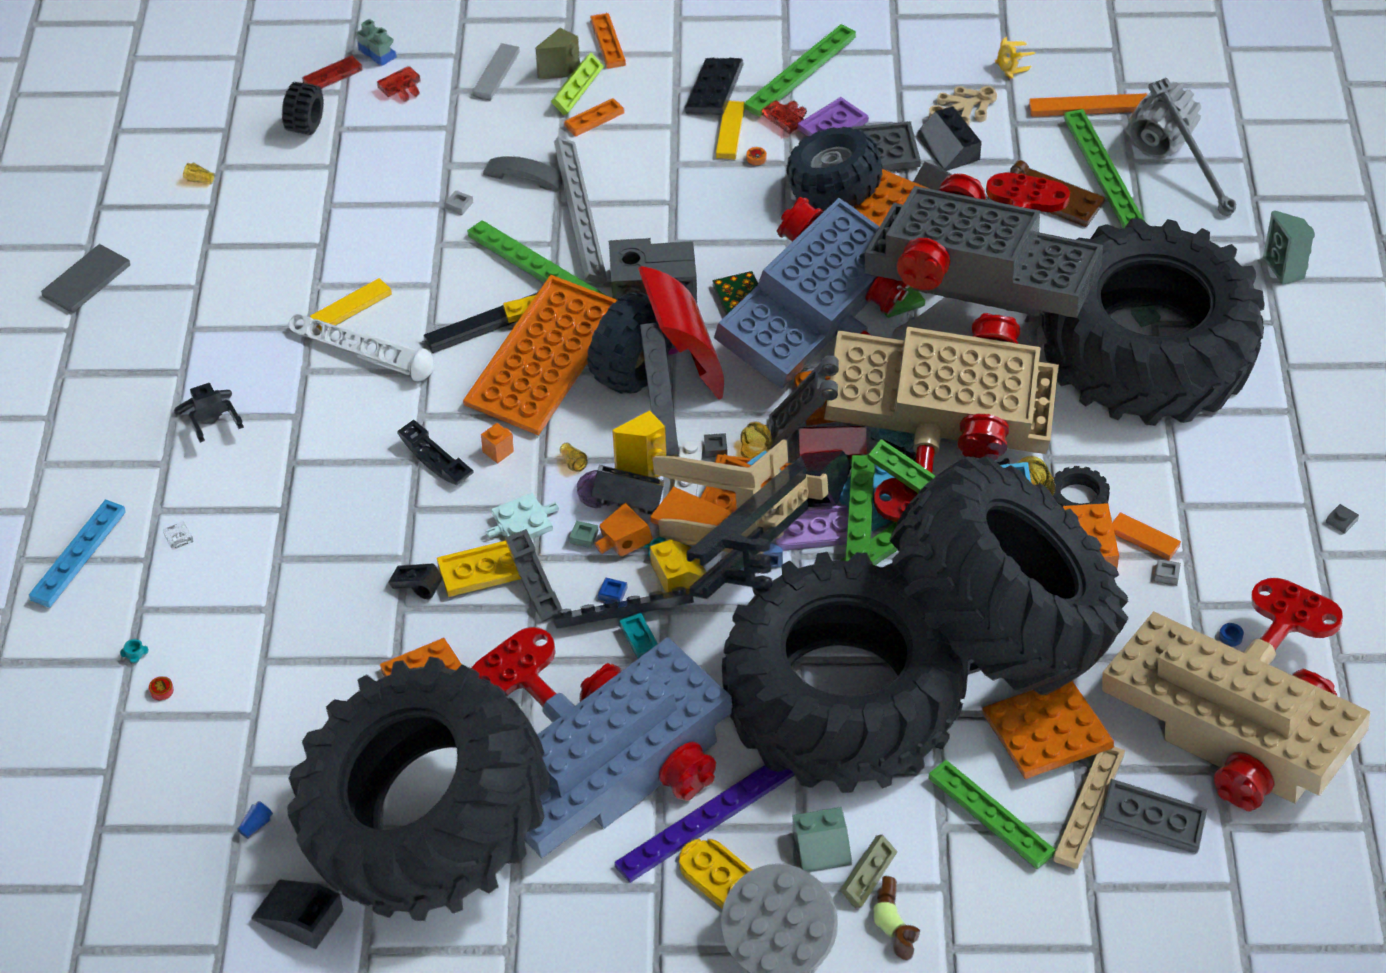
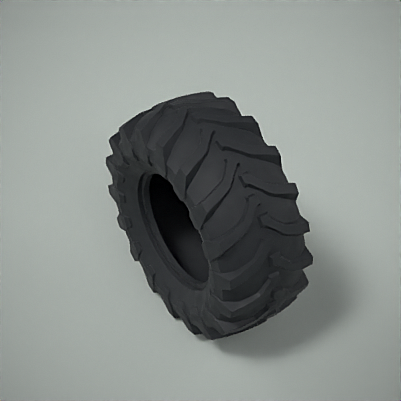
[1041,218,1265,426]
[889,456,1129,695]
[722,552,968,793]
[287,657,550,921]

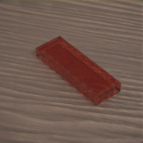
[302,55,363,89]

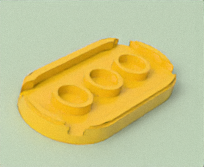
[679,839,753,909]

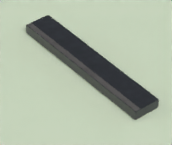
[423,292,538,353]

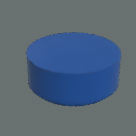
[1219,623,1244,647]

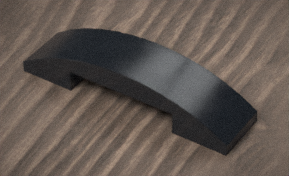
[397,419,474,485]

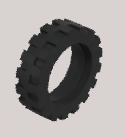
[1049,466,1110,507]

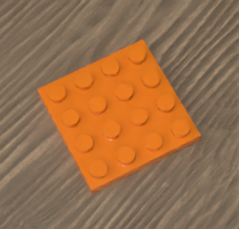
[983,681,1114,779]

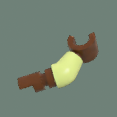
[873,876,921,960]

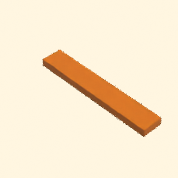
[1029,93,1148,117]

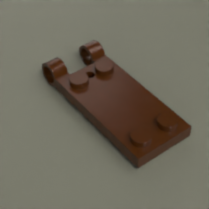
[1010,160,1105,227]

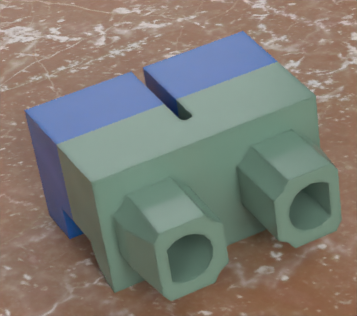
[356,19,397,66]

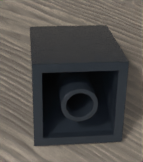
[791,451,852,507]

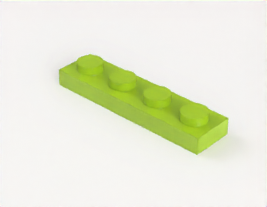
[551,52,604,116]

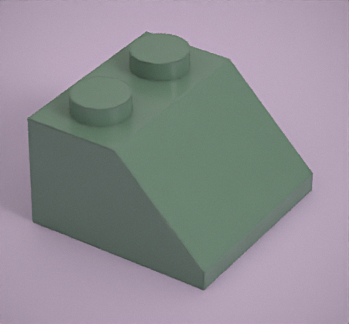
[792,807,852,872]

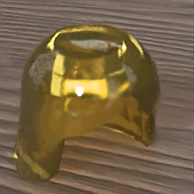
[740,421,772,459]

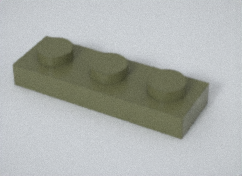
[840,834,898,908]

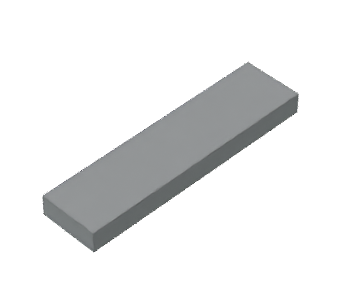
[473,43,520,100]

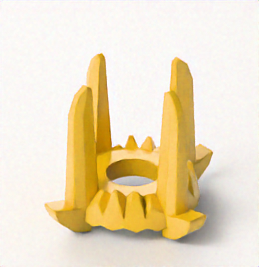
[995,37,1035,79]

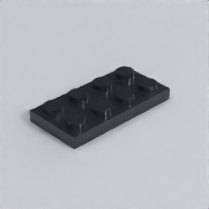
[685,57,744,114]

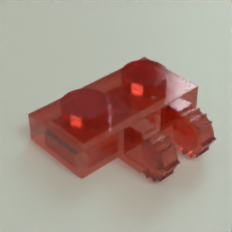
[377,66,421,102]
[762,100,807,134]

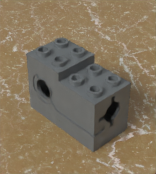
[609,238,697,303]

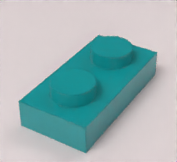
[619,613,658,659]

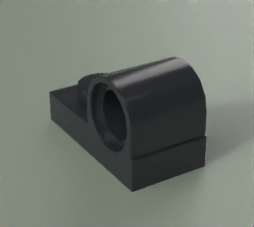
[388,563,442,599]

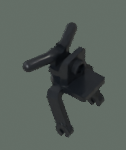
[174,383,244,443]

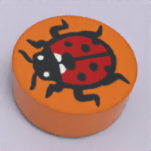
[746,147,767,166]

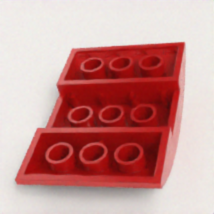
[638,266,724,400]

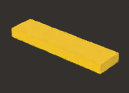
[716,101,744,159]
[310,278,392,331]

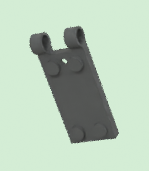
[768,355,839,449]

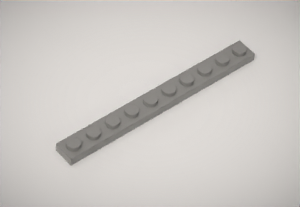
[554,137,607,285]

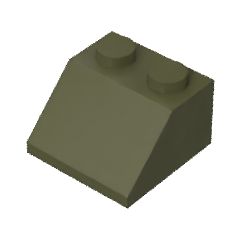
[535,28,580,79]

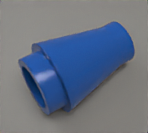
[237,801,273,839]

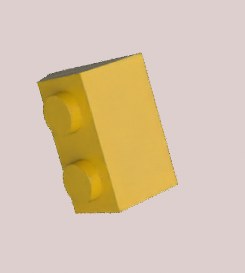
[650,539,706,593]

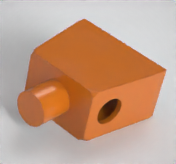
[594,503,653,556]

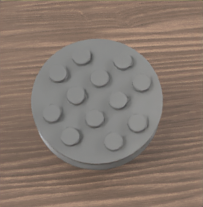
[721,864,838,973]

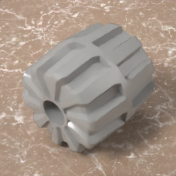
[1127,82,1201,159]

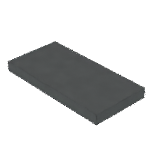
[41,243,131,313]
[1100,779,1207,853]

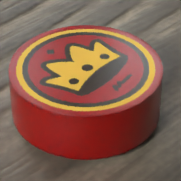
[149,676,174,700]

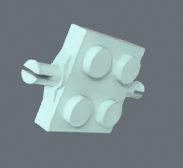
[485,492,559,539]

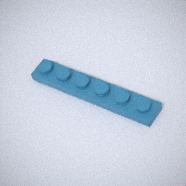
[29,499,126,608]

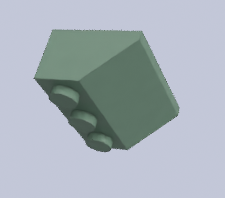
[1263,210,1315,285]

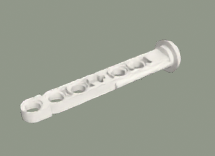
[289,314,434,381]

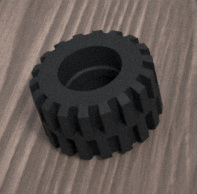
[282,82,324,135]

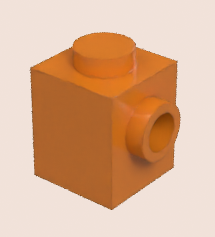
[481,423,514,464]

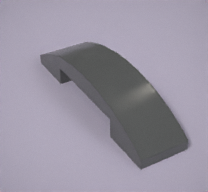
[483,156,563,191]
[505,529,562,622]

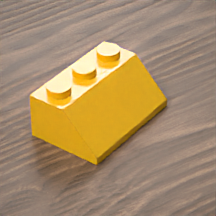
[612,410,666,478]

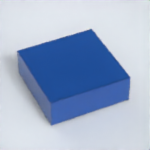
[598,577,628,602]

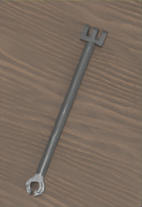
[1148,78,1236,216]

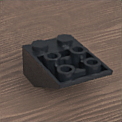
[251,879,344,949]

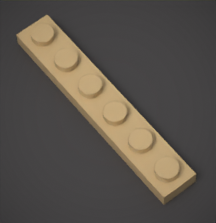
[1054,747,1125,870]

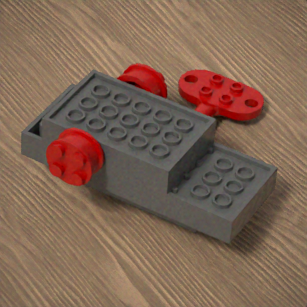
[865,172,1103,318]

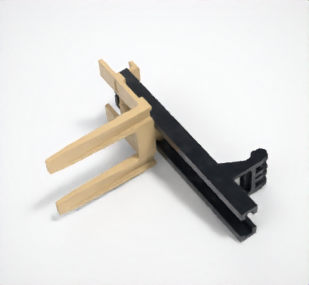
[653,440,828,599]

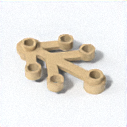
[929,86,997,126]

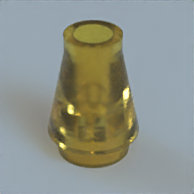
[183,162,215,184]
[559,442,588,472]

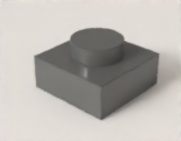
[704,433,728,457]
[1326,504,1359,534]

